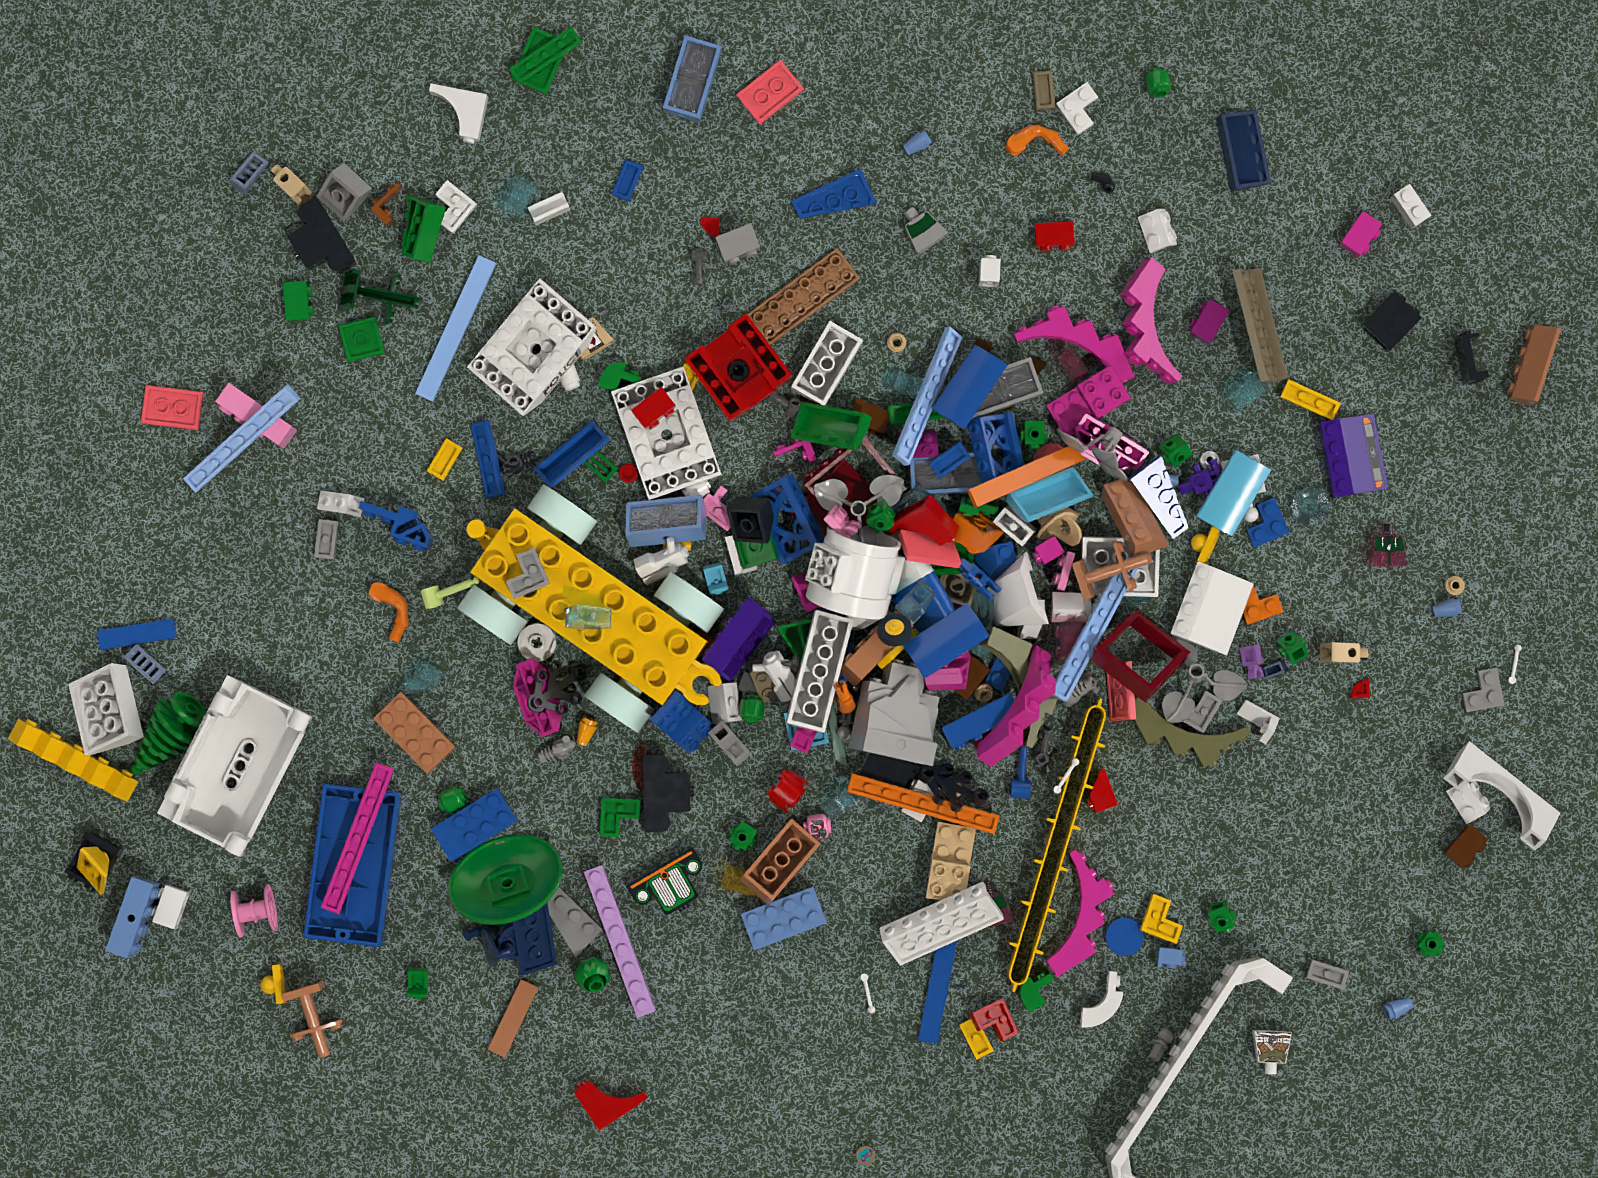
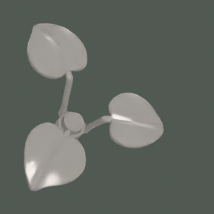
[1057,426,1128,482]
[814,475,904,545]
[1162,636,1248,723]

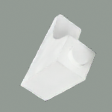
[429,84,488,144]

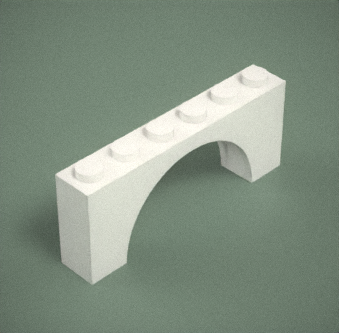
[1443,741,1560,850]

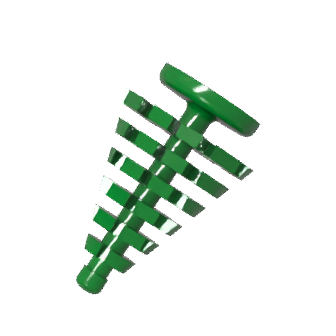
[130,691,207,776]

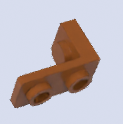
[371,183,403,228]

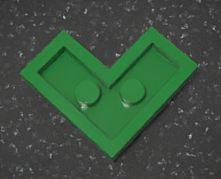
[959,494,999,516]
[600,798,641,837]

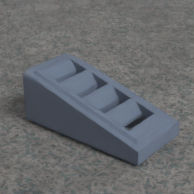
[230,151,269,195]
[124,644,167,684]

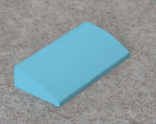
[1196,449,1271,536]
[1006,467,1093,523]

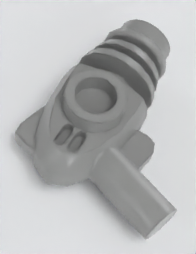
[538,736,576,763]

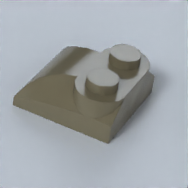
[940,574,979,610]

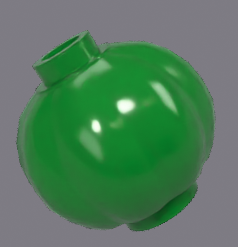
[574,957,611,992]

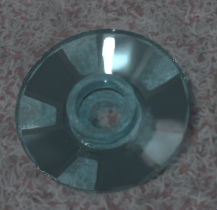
[1291,487,1330,525]

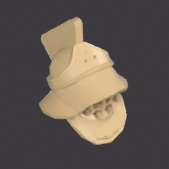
[1037,507,1082,546]

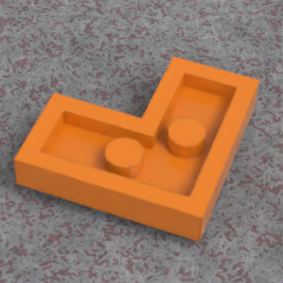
[1243,582,1283,625]

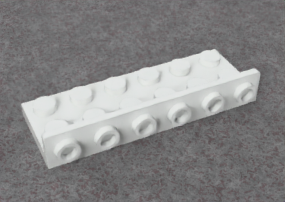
[880,882,1004,966]

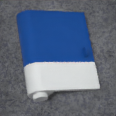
[890,560,956,633]

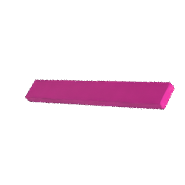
[321,762,394,914]

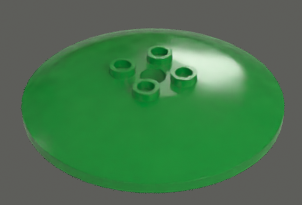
[448,834,563,925]

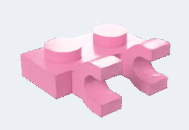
[704,486,731,531]
[824,505,862,539]
[1051,551,1075,591]

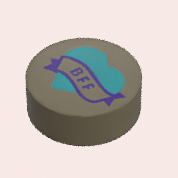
[856,1145,875,1166]

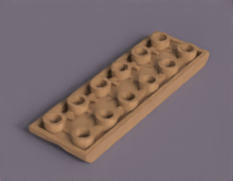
[748,248,860,345]

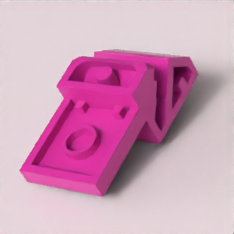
[1046,365,1131,436]
[925,626,971,690]

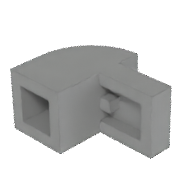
[708,720,752,766]

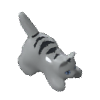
[1056,671,1099,707]

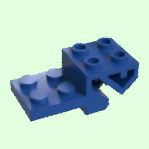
[358,501,434,552]
[650,691,715,754]

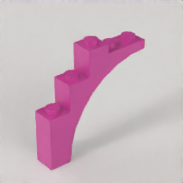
[1120,257,1182,384]
[1013,305,1134,383]
[977,646,1056,767]
[1046,849,1114,977]

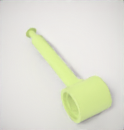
[420,577,479,609]

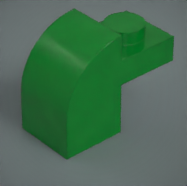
[598,362,642,392]
[1019,971,1054,1013]

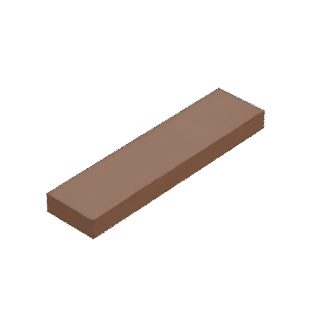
[488,979,539,1058]

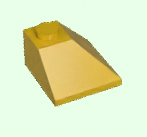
[77,847,109,895]

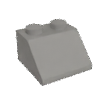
[316,163,372,222]
[715,223,760,265]

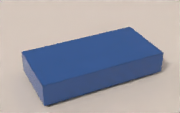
[612,159,643,202]
[929,442,971,480]

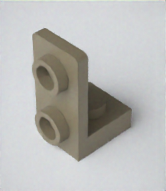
[745,655,778,702]

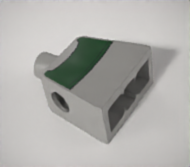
[904,207,948,256]

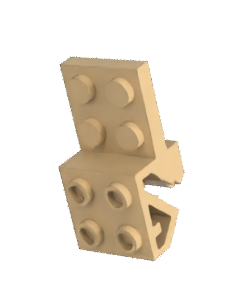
[925,822,976,900]

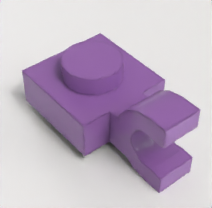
[1240,644,1264,679]

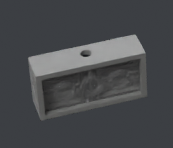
[972,357,1043,419]

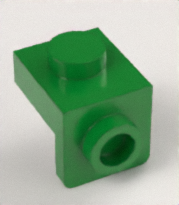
[407,967,428,999]

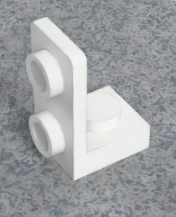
[317,491,364,517]
[1237,700,1280,744]

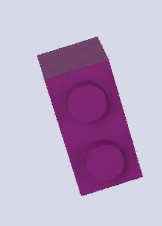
[1188,299,1230,345]

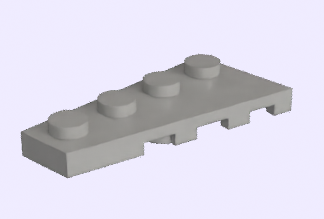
[548,887,603,957]

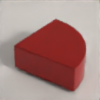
[700,217,720,238]
[1350,679,1370,698]

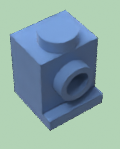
[1156,947,1185,969]

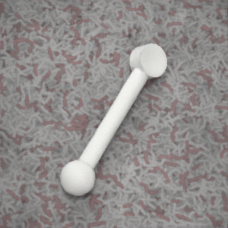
[1508,644,1522,684]
[1053,758,1079,793]
[861,974,875,1013]

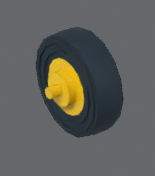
[877,613,912,647]

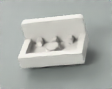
[1138,209,1177,253]
[1446,781,1490,824]

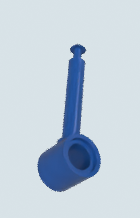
[1010,747,1031,799]

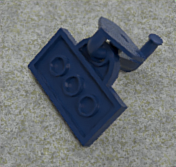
[463,902,557,976]

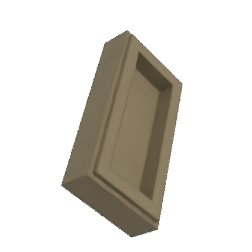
[1033,70,1055,111]

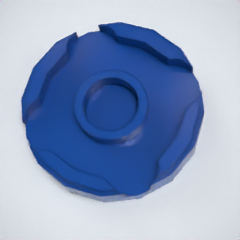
[1105,917,1144,956]

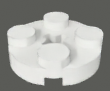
[518,623,556,662]

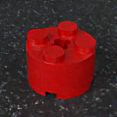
[767,769,810,814]

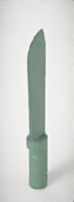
[828,702,848,765]

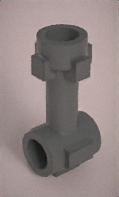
[691,248,707,285]
[767,390,801,417]
[1034,730,1054,766]

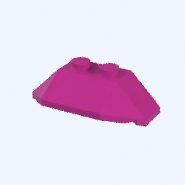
[1075,413,1149,471]
[513,658,563,737]

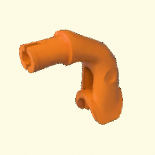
[1005,125,1070,156]
[369,582,409,643]
[833,681,856,714]

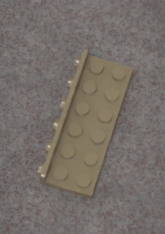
[1233,268,1288,383]

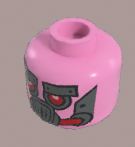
[803,814,831,839]

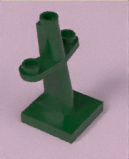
[339,269,420,324]

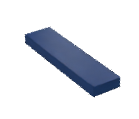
[471,420,505,499]
[97,619,177,650]

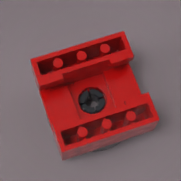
[684,313,792,424]

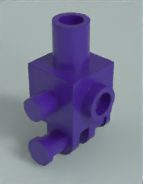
[1178,458,1223,498]

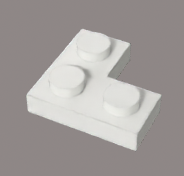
[1056,82,1098,135]
[435,180,477,234]

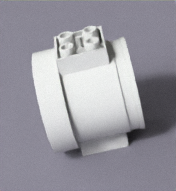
[805,525,906,619]

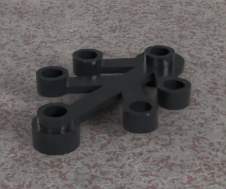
[527,660,586,715]
[917,763,989,812]

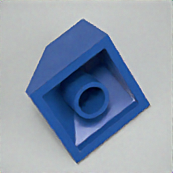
[974,541,1017,588]

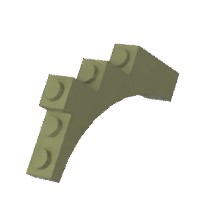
[979,626,1057,748]
[1133,697,1251,769]

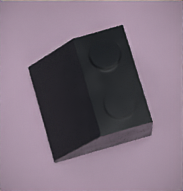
[726,497,774,544]

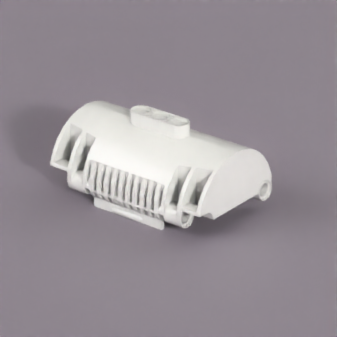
[157,675,312,857]

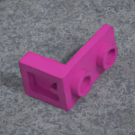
[773,440,817,464]
[792,573,821,613]
[790,727,817,754]

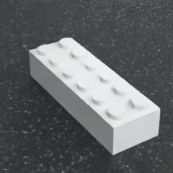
[785,610,853,733]

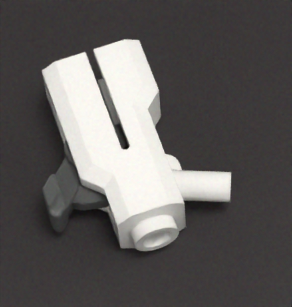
[634,537,689,586]
[752,651,800,702]

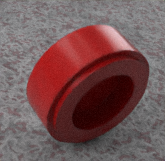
[619,464,638,483]

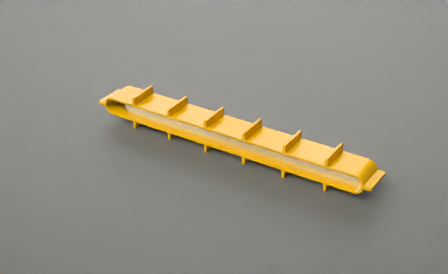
[1007,698,1106,992]

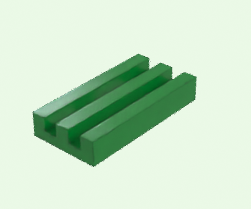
[583,451,619,483]

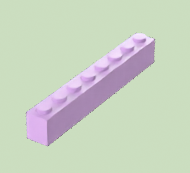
[584,865,656,1018]

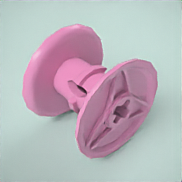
[231,884,278,938]

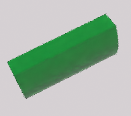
[790,402,872,451]

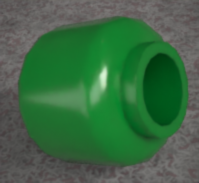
[1145,68,1172,98]
[739,695,765,723]
[438,785,468,814]

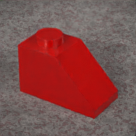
[1087,769,1118,813]

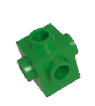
[1020,421,1048,449]
[1158,433,1193,468]
[866,499,895,534]
[1277,630,1309,665]
[728,821,758,852]
[1208,900,1237,933]
[1415,930,1445,958]

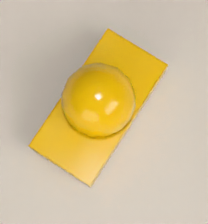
[1191,526,1220,565]
[260,964,286,1004]

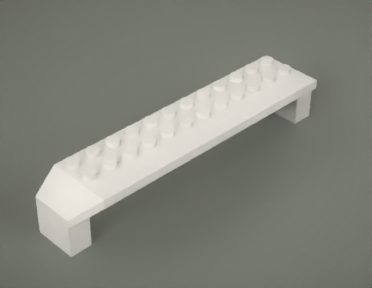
[1105,957,1293,1178]

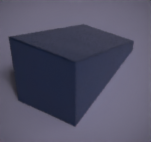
[1261,660,1288,680]

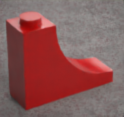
[886,494,959,546]
[574,1079,648,1131]

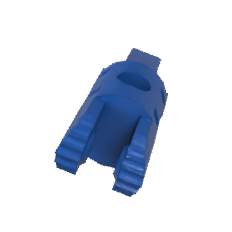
[959,558,1002,601]

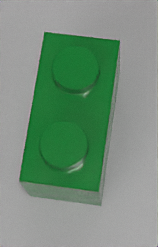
[283,281,314,323]

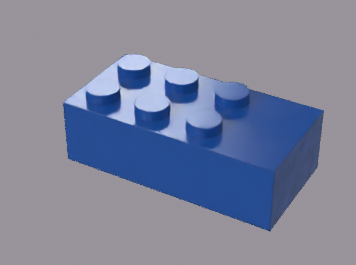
[940,693,1015,751]
[431,788,518,862]

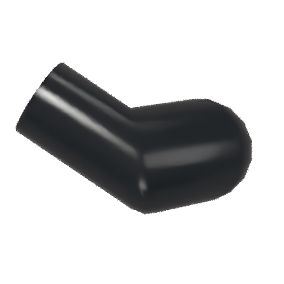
[1090,171,1115,194]

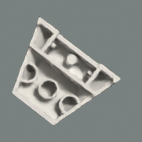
[987,552,1049,627]

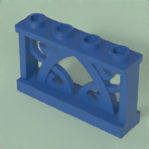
[968,412,1025,484]
[749,474,825,564]

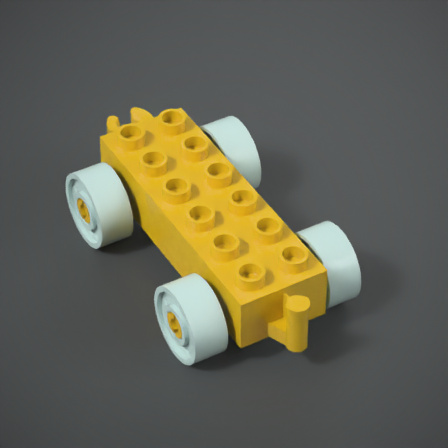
[457,484,724,733]

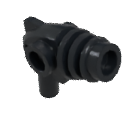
[496,450,537,478]

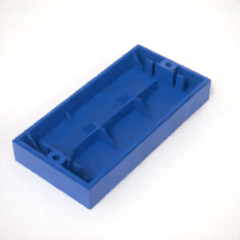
[303,784,402,947]

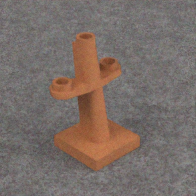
[1072,540,1153,600]
[281,979,343,1058]

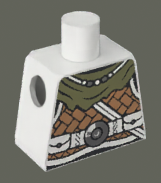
[1252,1030,1292,1074]

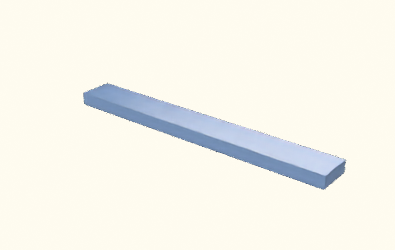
[415,255,496,402]
[892,327,962,466]
[183,384,301,493]
[1053,568,1138,702]

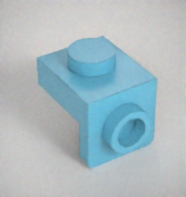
[703,562,728,595]

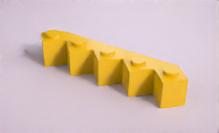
[8,718,139,802]

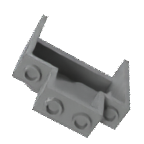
[848,659,940,766]

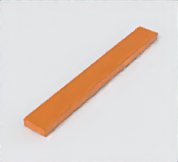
[967,446,1088,508]
[846,773,1000,834]

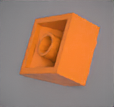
[953,511,1004,554]

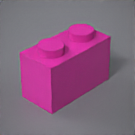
[1339,211,1382,258]
[1032,536,1065,566]

